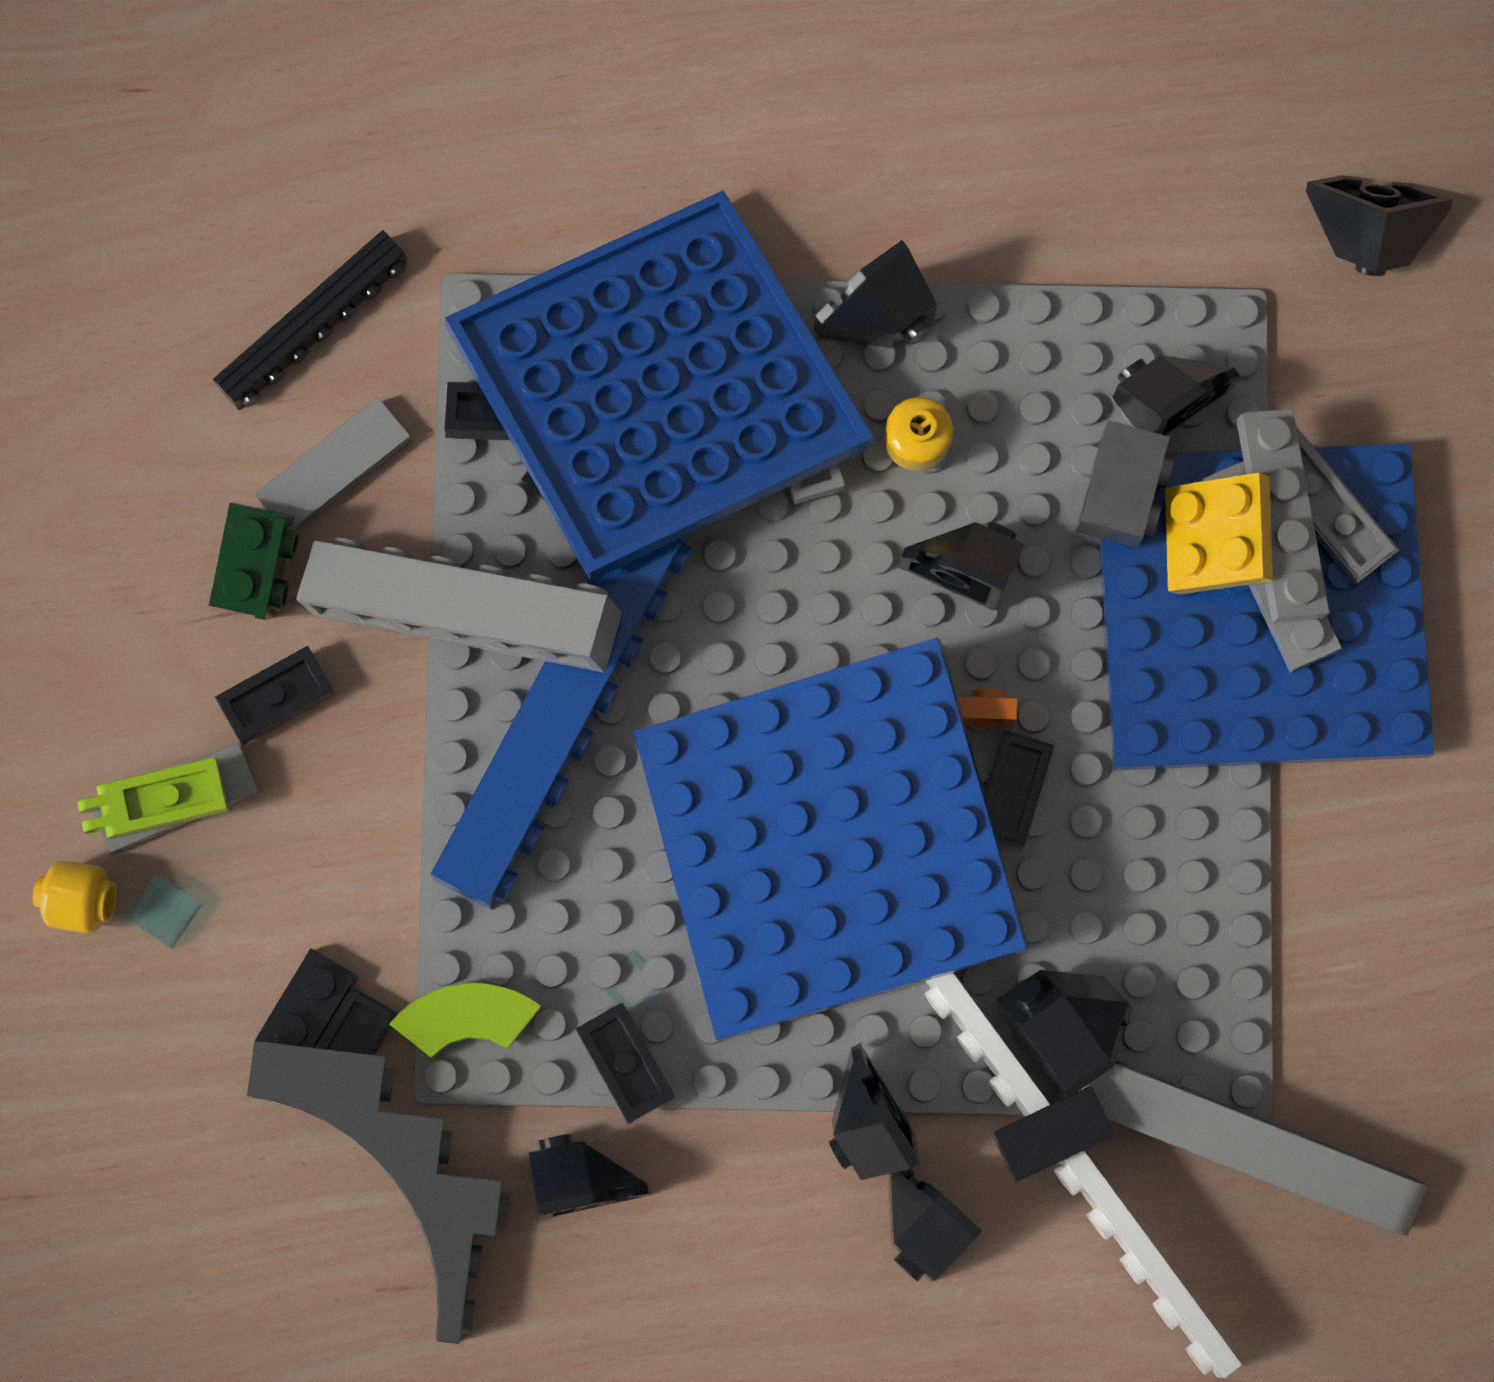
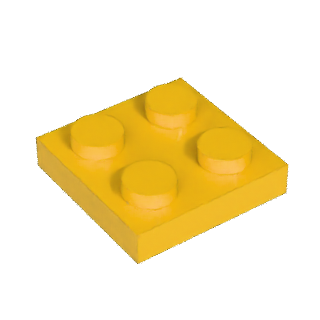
[1165,472,1273,595]

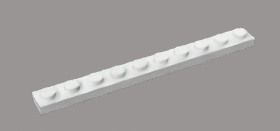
[924,973,1242,1378]

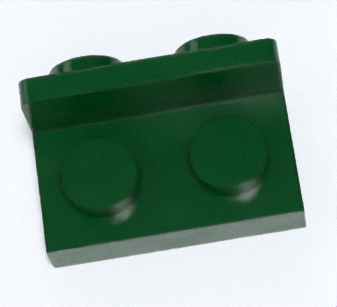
[209,502,299,620]

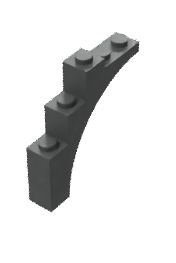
[247,1041,510,1344]

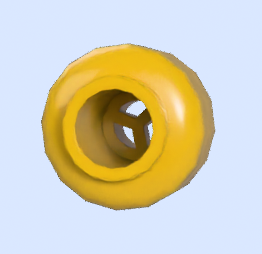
[884,397,954,472]
[33,860,117,934]

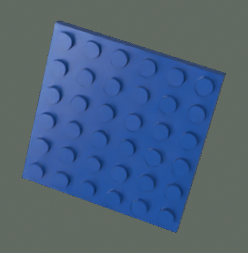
[445,190,874,581]
[1094,444,1434,771]
[634,637,1029,1041]

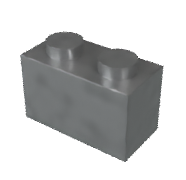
[1076,420,1175,549]

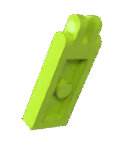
[77,757,229,839]

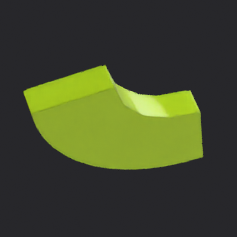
[389,983,542,1059]

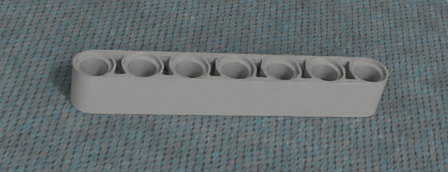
[1061,1060,1428,1236]

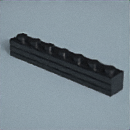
[213,230,407,410]

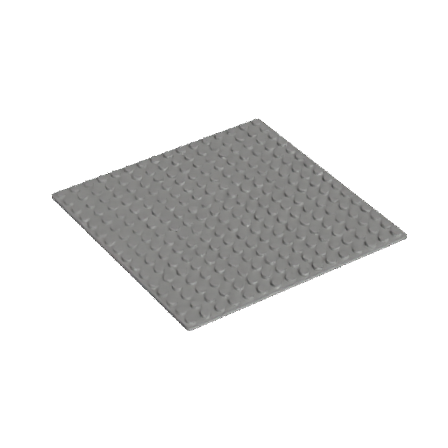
[414,273,1273,1119]

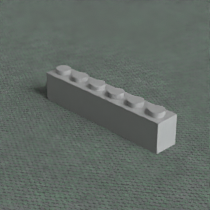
[296,538,622,673]

